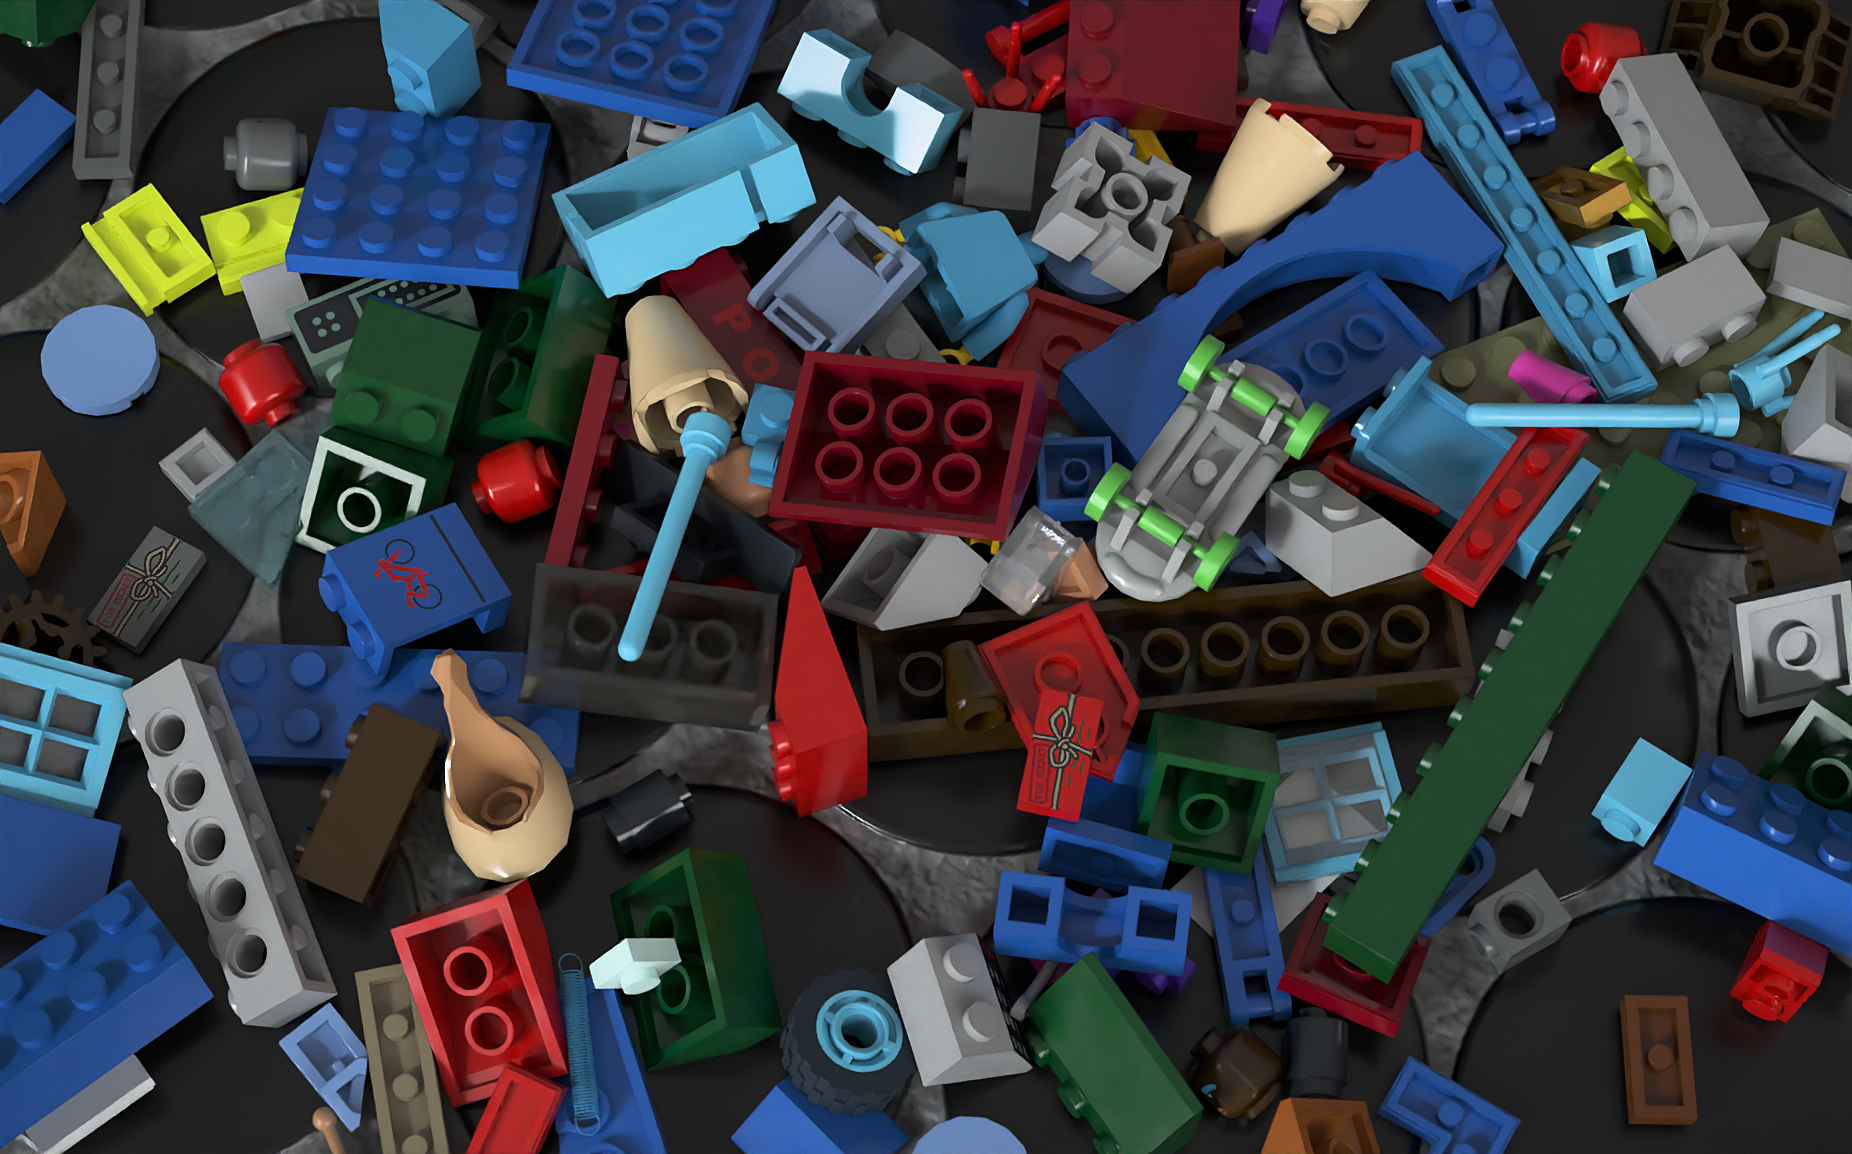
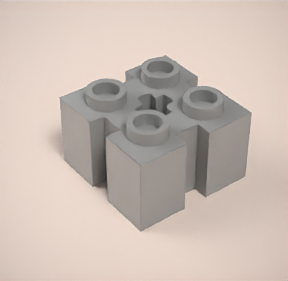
[1031,122,1191,295]

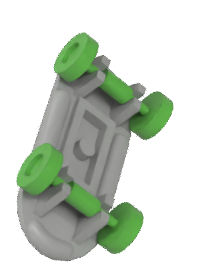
[1084,334,1331,602]

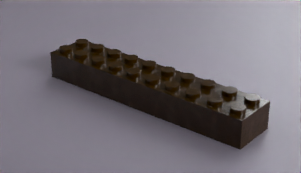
[856,569,1476,763]

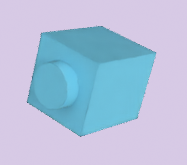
[1568,225,1657,303]
[1591,737,1693,847]

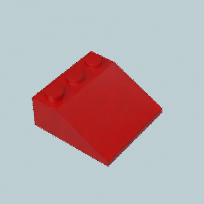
[768,565,868,818]

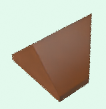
[0,450,67,579]

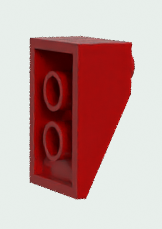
[390,878,570,1108]

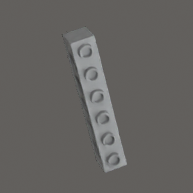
[122,658,337,1028]

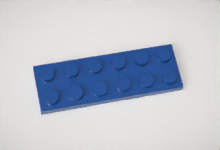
[218,642,585,776]

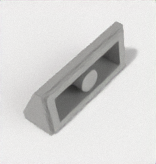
[26,1054,155,1154]

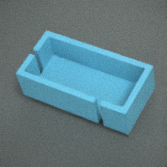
[551,102,817,298]

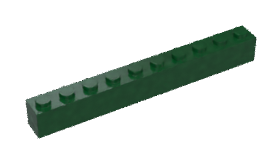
[1321,448,1698,985]

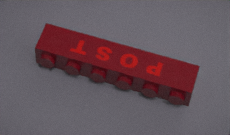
[659,246,873,564]

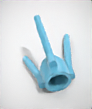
[1729,309,1841,417]

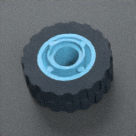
[780,967,918,1116]

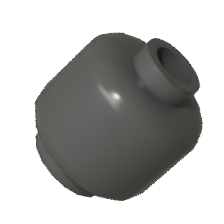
[224,117,308,191]

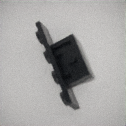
[606,439,802,600]

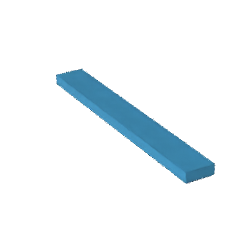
[1390,45,1658,404]

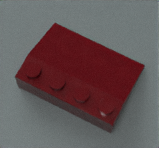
[1065,0,1240,132]
[768,350,1049,542]

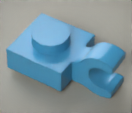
[741,383,796,488]

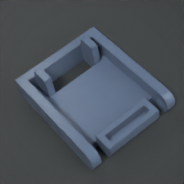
[747,196,928,355]

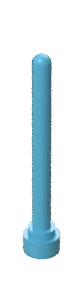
[1465,393,1740,440]
[618,412,732,661]

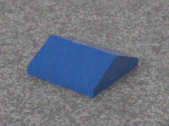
[731,1074,910,1154]

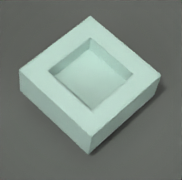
[589,938,681,995]

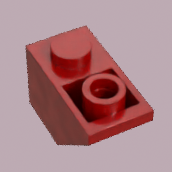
[1729,919,1829,1023]

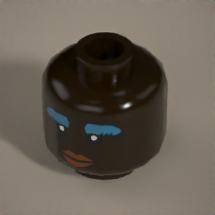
[1189,1024,1284,1119]

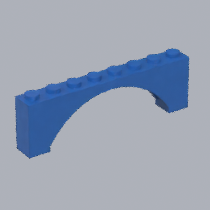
[1056,150,1505,471]

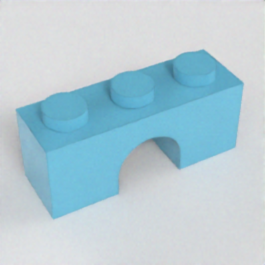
[777,28,965,176]

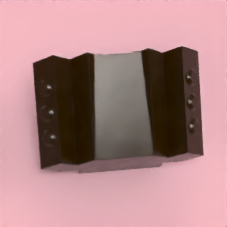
[1658,0,1852,122]

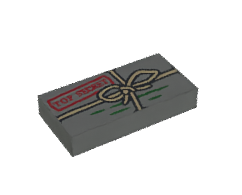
[86,526,207,655]

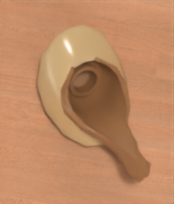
[430,648,574,883]

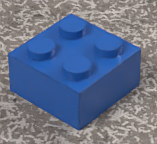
[1035,436,1113,522]

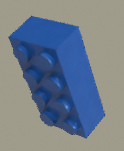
[1653,750,1852,958]
[0,879,214,1149]

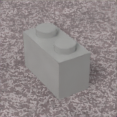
[1619,244,1767,372]

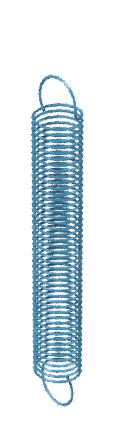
[559,953,600,1136]

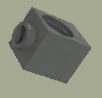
[1465,868,1572,974]

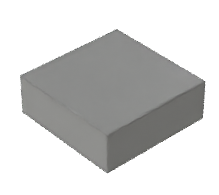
[159,428,245,511]

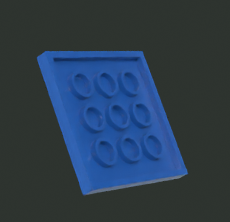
[507,0,779,129]
[285,107,552,289]

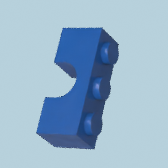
[993,870,1193,977]

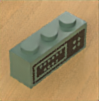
[285,278,479,393]

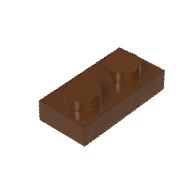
[1620,995,1698,1125]

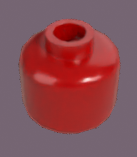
[1561,21,1649,94]
[218,339,307,429]
[471,438,564,525]

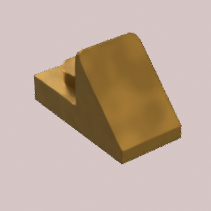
[1530,165,1632,242]

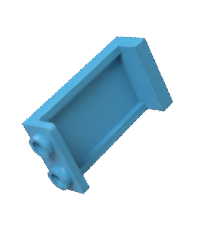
[1349,355,1602,580]

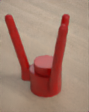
[962,21,1062,114]
[1317,450,1440,516]

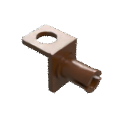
[1165,215,1244,340]

